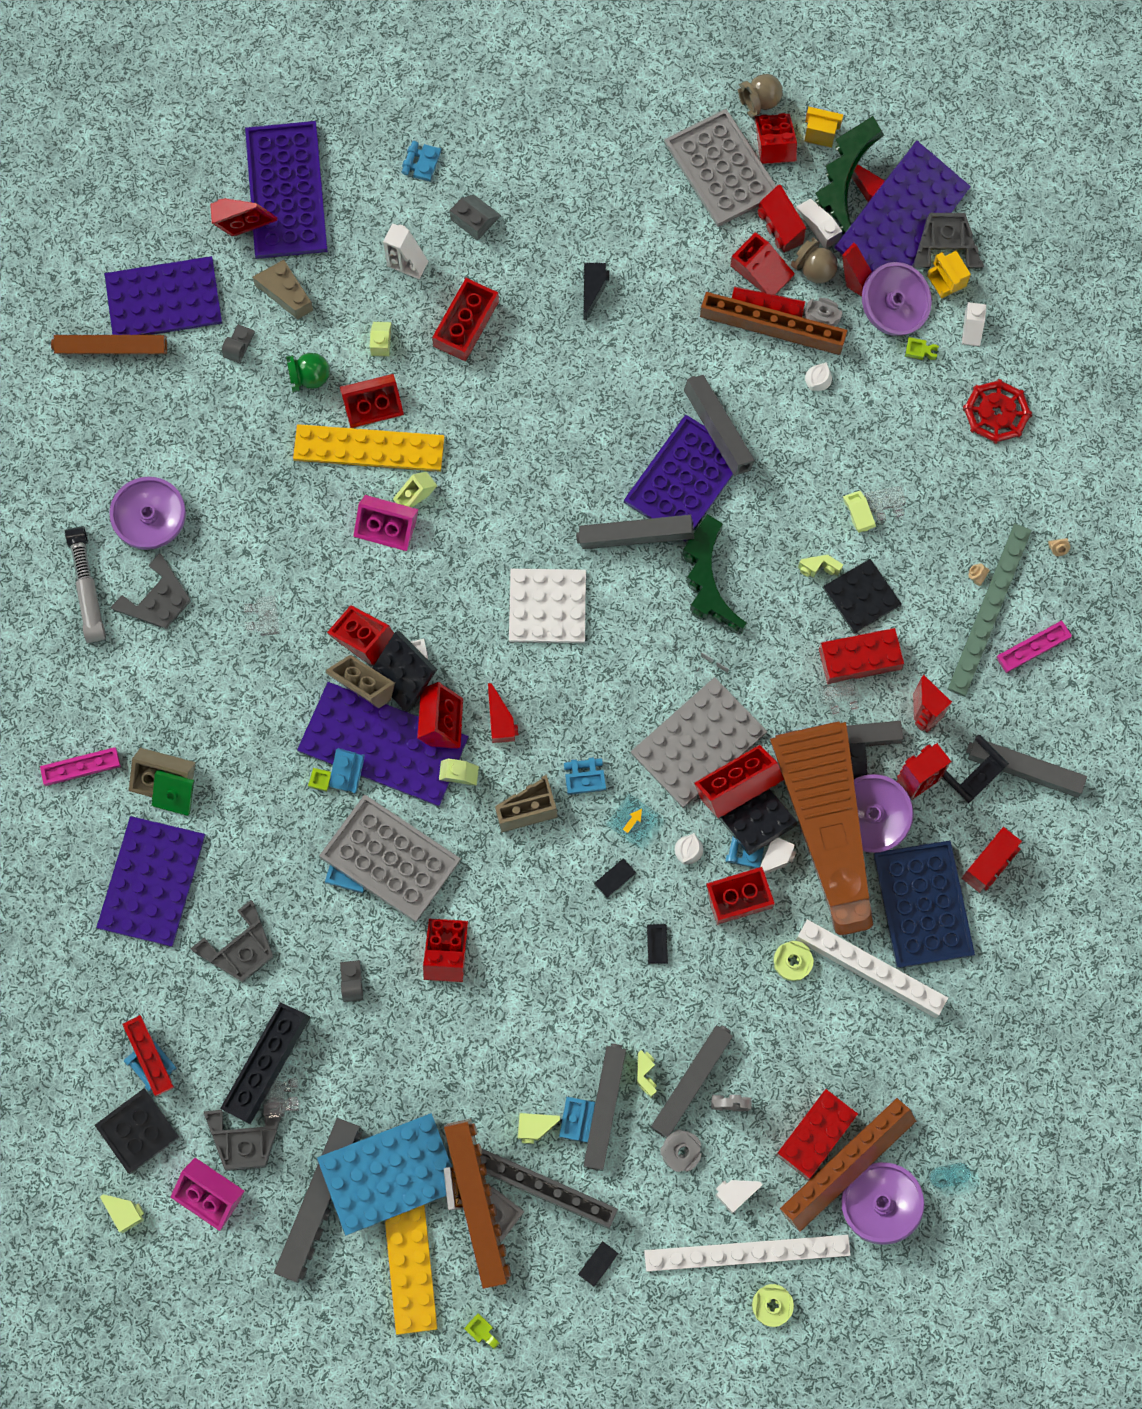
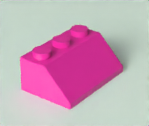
[353,495,419,551]
[170,1158,245,1231]

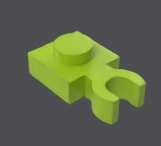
[905,337,939,360]

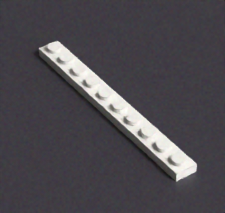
[644,1235,850,1272]

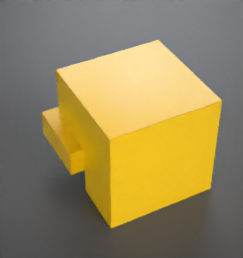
[804,106,843,148]
[927,251,971,299]

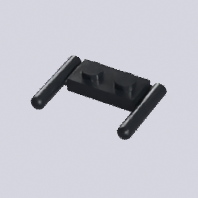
[942,735,1009,804]

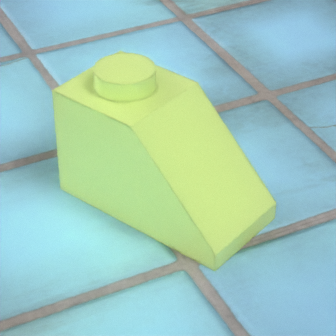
[370,322,391,356]
[393,472,437,507]
[439,759,479,786]
[518,1113,560,1144]
[100,1194,145,1233]

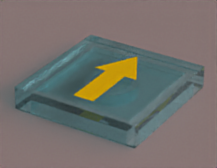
[606,794,661,848]

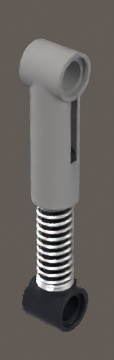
[64,526,106,644]

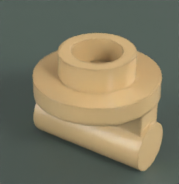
[1048,538,1070,556]
[968,563,990,586]

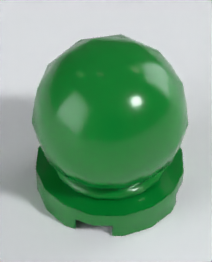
[286,353,330,392]

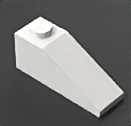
[796,199,842,248]

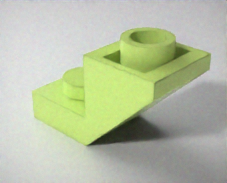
[843,491,876,533]
[798,555,843,578]
[637,1050,657,1098]

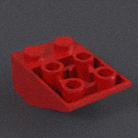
[755,113,797,164]
[730,232,795,295]
[423,918,468,982]

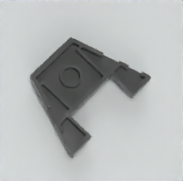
[913,213,984,269]
[111,553,191,629]
[190,900,274,983]
[204,1104,283,1171]

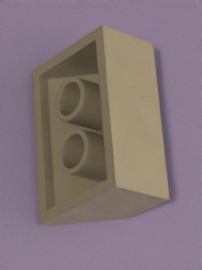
[326,655,395,708]
[129,747,195,797]

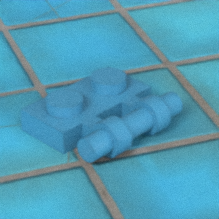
[401,141,441,182]
[564,757,606,795]

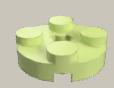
[773,941,814,981]
[752,1284,794,1327]

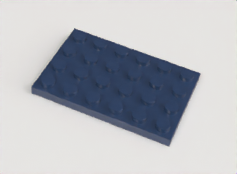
[873,840,975,969]

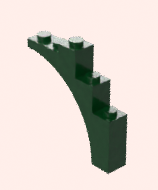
[815,116,885,235]
[682,514,747,634]

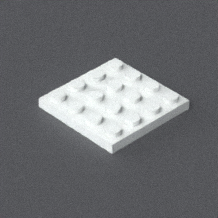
[509,569,586,643]

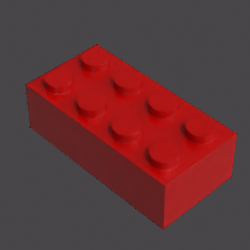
[432,278,499,362]
[819,628,904,684]
[897,743,952,801]
[694,745,784,818]
[776,1089,858,1180]

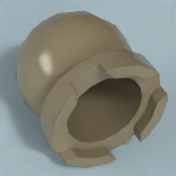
[738,74,783,117]
[791,237,838,284]

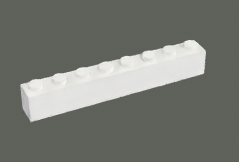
[796,919,948,1018]

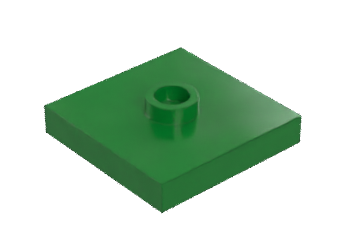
[151,770,194,816]

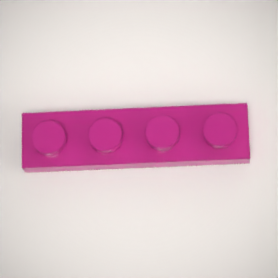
[996,620,1072,673]
[40,747,121,786]

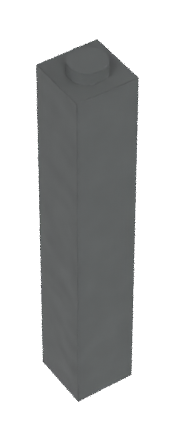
[684,375,755,476]
[576,515,694,549]
[786,720,904,747]
[966,740,1087,798]
[651,1025,733,1139]
[583,1043,626,1171]

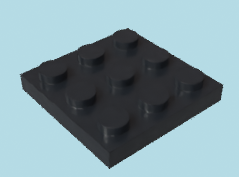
[823,558,902,634]
[372,631,438,712]
[719,789,797,856]
[94,1088,180,1174]

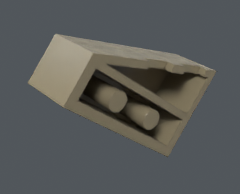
[495,774,558,833]

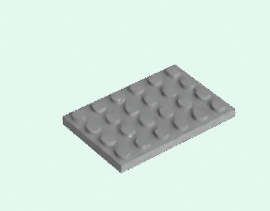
[664,109,776,227]
[630,677,767,808]
[319,795,461,923]

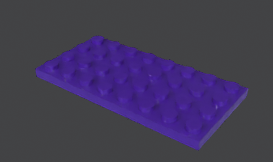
[245,121,328,259]
[834,140,971,272]
[297,682,469,807]

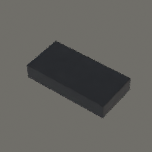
[594,858,636,898]
[647,924,668,964]
[578,1241,619,1287]

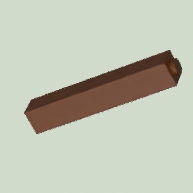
[51,335,167,354]

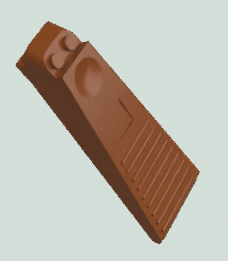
[770,721,873,935]

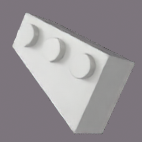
[383,223,429,279]

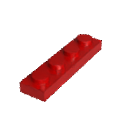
[732,286,805,317]
[122,1015,175,1097]

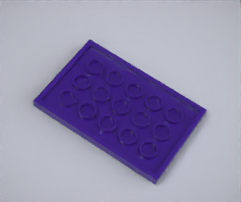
[104,256,222,335]
[624,414,733,542]
[96,816,206,947]

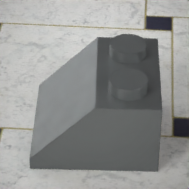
[450,194,501,241]

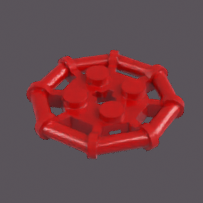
[963,379,1032,444]

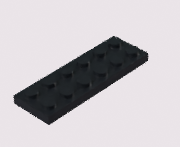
[220,1002,311,1125]

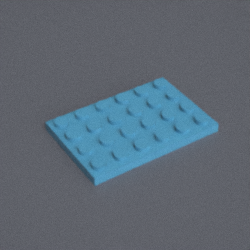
[317,1113,452,1236]

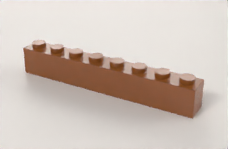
[700,292,848,355]
[780,1098,917,1232]
[444,1118,511,1289]

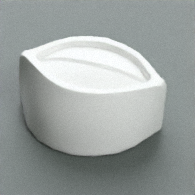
[805,362,832,391]
[675,833,703,865]

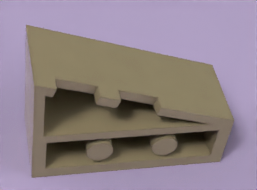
[252,260,313,319]

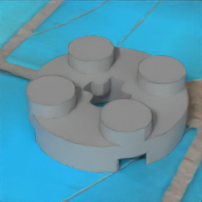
[805,298,842,326]
[711,1095,752,1112]
[660,1129,701,1172]

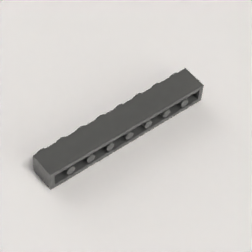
[274,1118,363,1283]
[480,1148,618,1229]

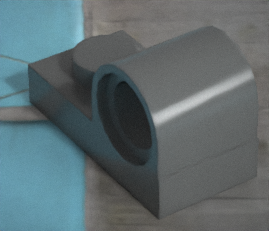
[222,324,255,364]
[340,960,364,1002]

